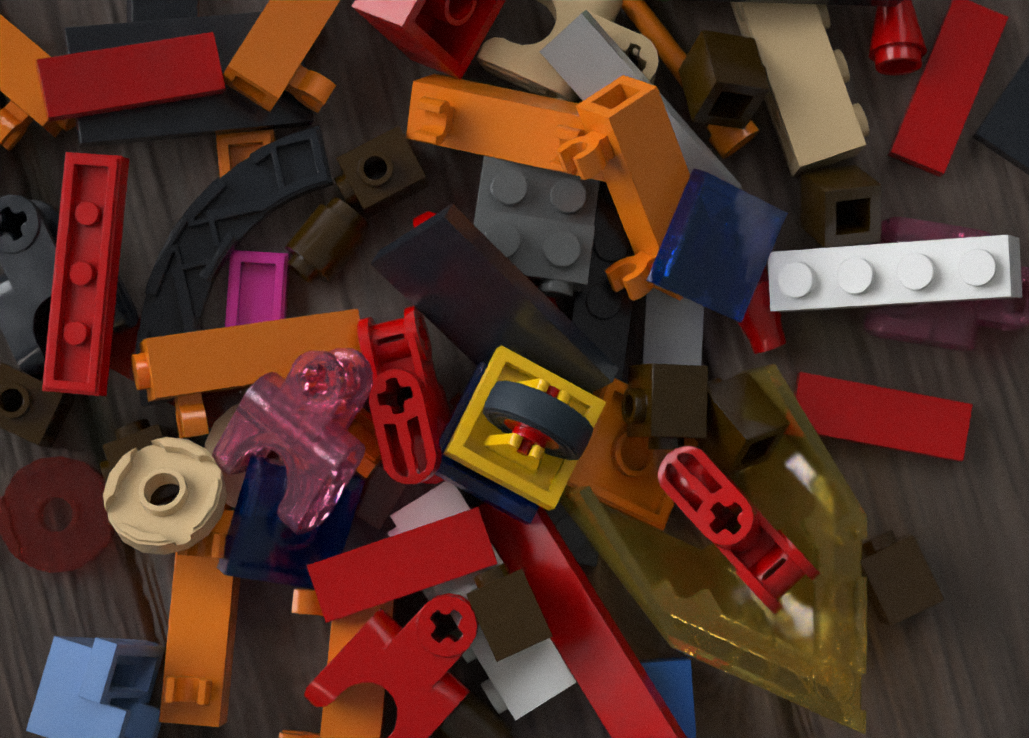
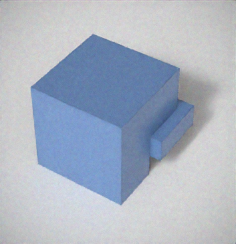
[26,636,166,738]

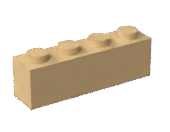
[730,2,869,177]

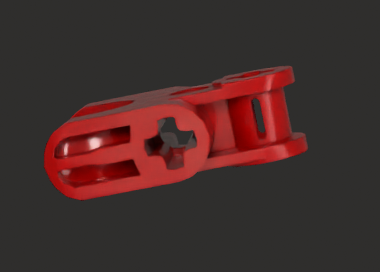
[357,305,459,484]
[658,446,821,615]
[304,593,479,738]

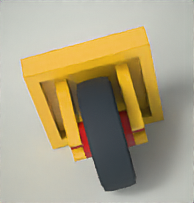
[443,345,606,511]

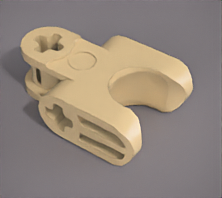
[476,0,659,103]

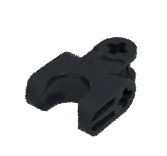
[0,194,139,380]

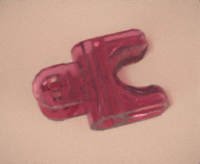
[863,216,1029,351]
[212,348,373,535]

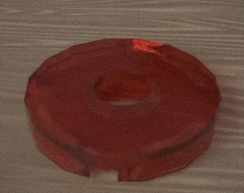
[0,456,115,573]

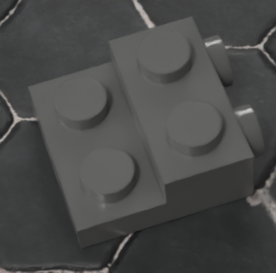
[474,156,600,299]

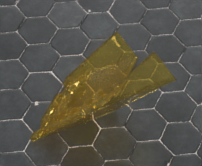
[559,364,867,735]

